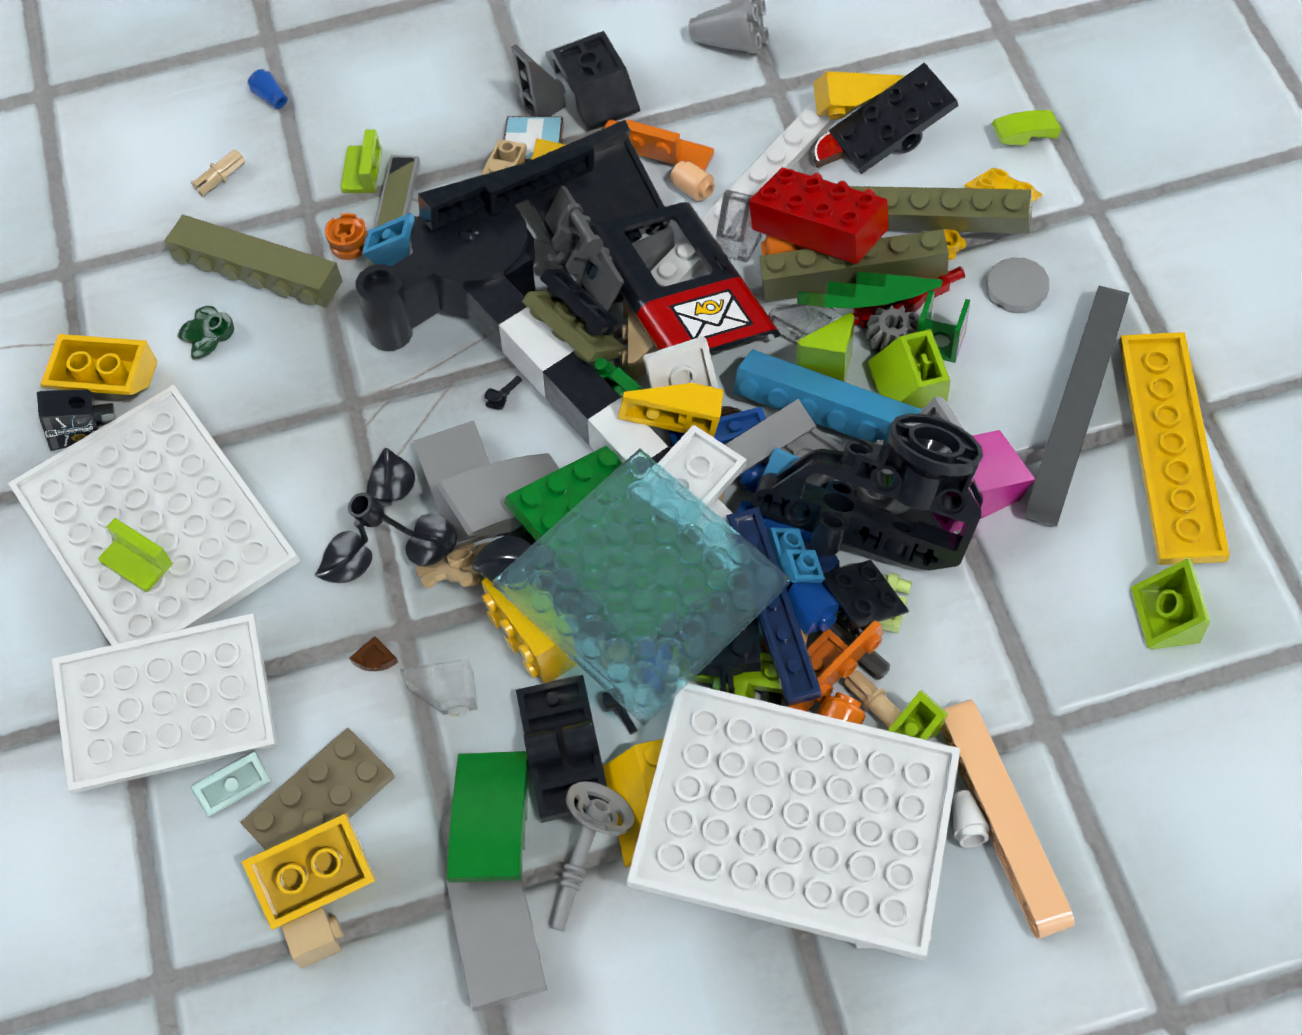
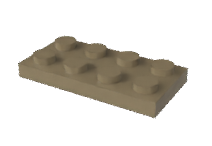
[240,727,395,850]

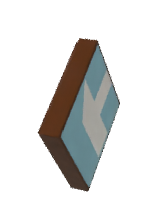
[504,116,564,163]

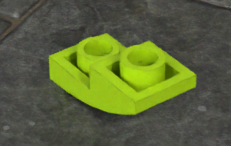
[992,110,1062,145]

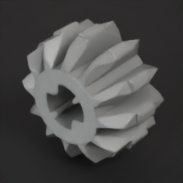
[866,303,919,351]

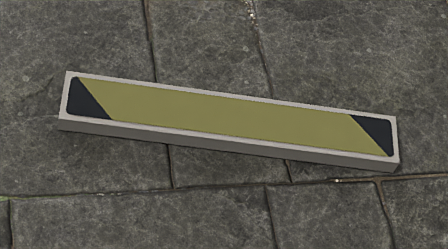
[364,155,420,269]

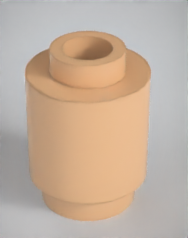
[670,161,715,201]

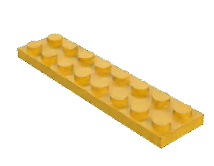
[1119,332,1230,565]

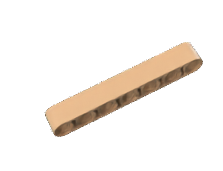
[941,699,1075,939]

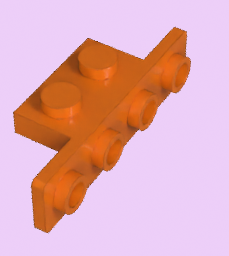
[604,119,714,171]
[789,620,883,712]

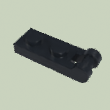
[540,269,618,336]

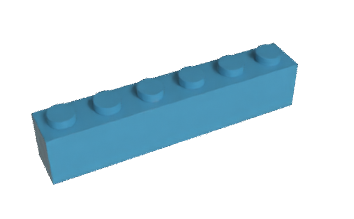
[733,349,922,443]

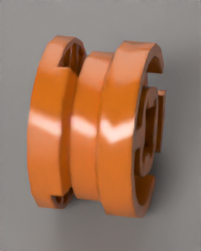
[325,213,368,260]

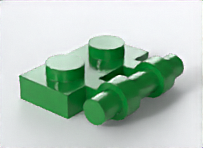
[595,358,642,398]

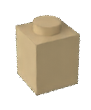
[281,907,344,969]

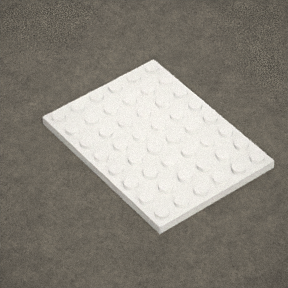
[8,384,301,645]
[626,681,961,961]

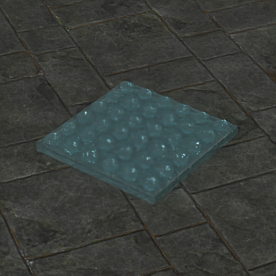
[493,448,791,726]

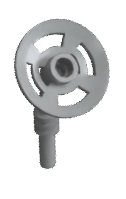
[550,782,634,932]

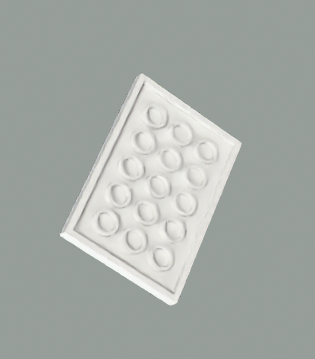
[52,613,277,793]

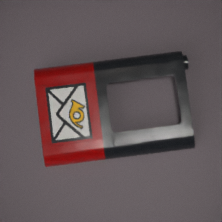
[591,202,780,352]

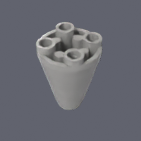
[689,0,769,53]

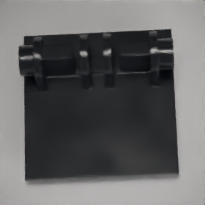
[822,560,909,637]

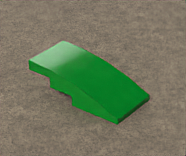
[797,271,942,308]
[447,751,529,883]

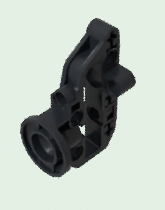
[752,414,984,571]

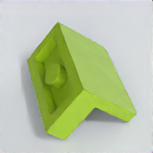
[341,129,382,193]
[98,518,173,592]

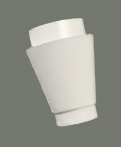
[952,790,990,848]

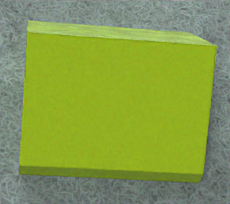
[797,312,854,382]
[1131,558,1210,649]

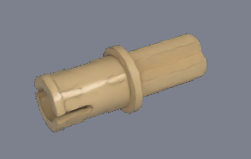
[191,150,245,197]
[844,670,902,729]

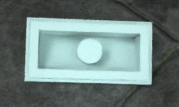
[191,751,271,817]

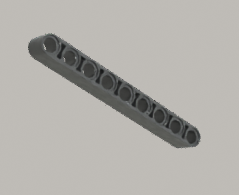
[1024,285,1130,527]

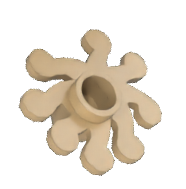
[415,542,489,588]

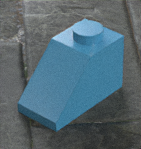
[362,213,415,266]

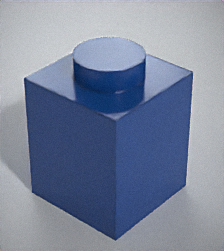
[788,582,841,634]

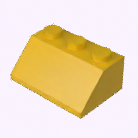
[40,334,158,395]
[603,738,664,868]

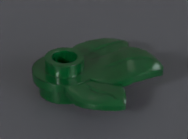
[177,306,234,360]

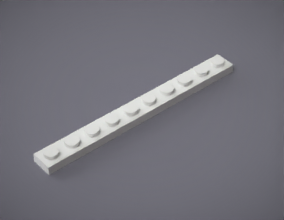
[650,99,838,286]

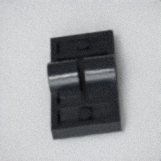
[828,62,959,174]
[516,675,609,823]

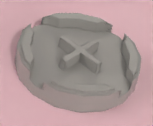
[987,257,1049,313]

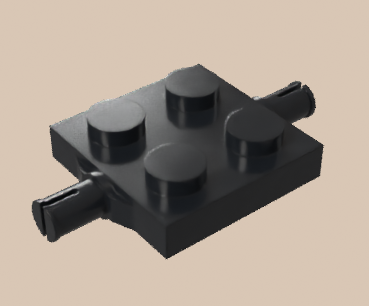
[688,594,762,694]

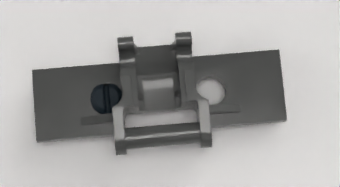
[545,186,624,311]

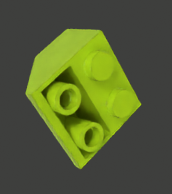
[868,329,951,408]

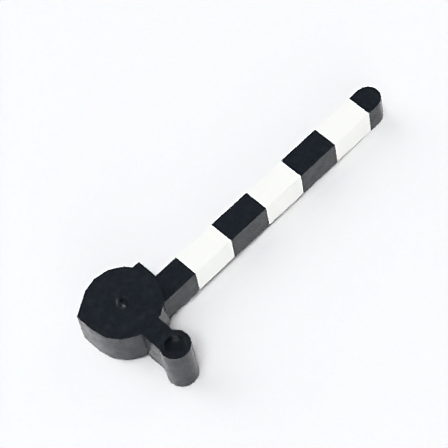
[356,205,786,610]

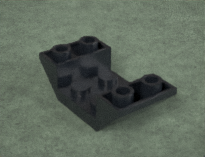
[545,31,640,131]

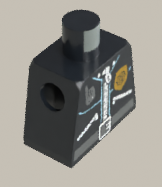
[37,389,116,451]

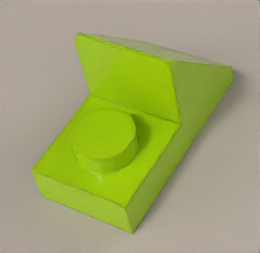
[887,690,949,741]

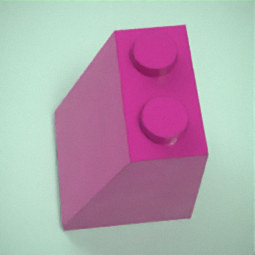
[931,430,1035,533]

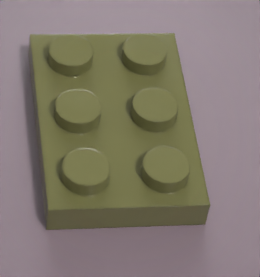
[522,290,625,362]

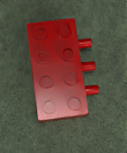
[749,167,889,264]

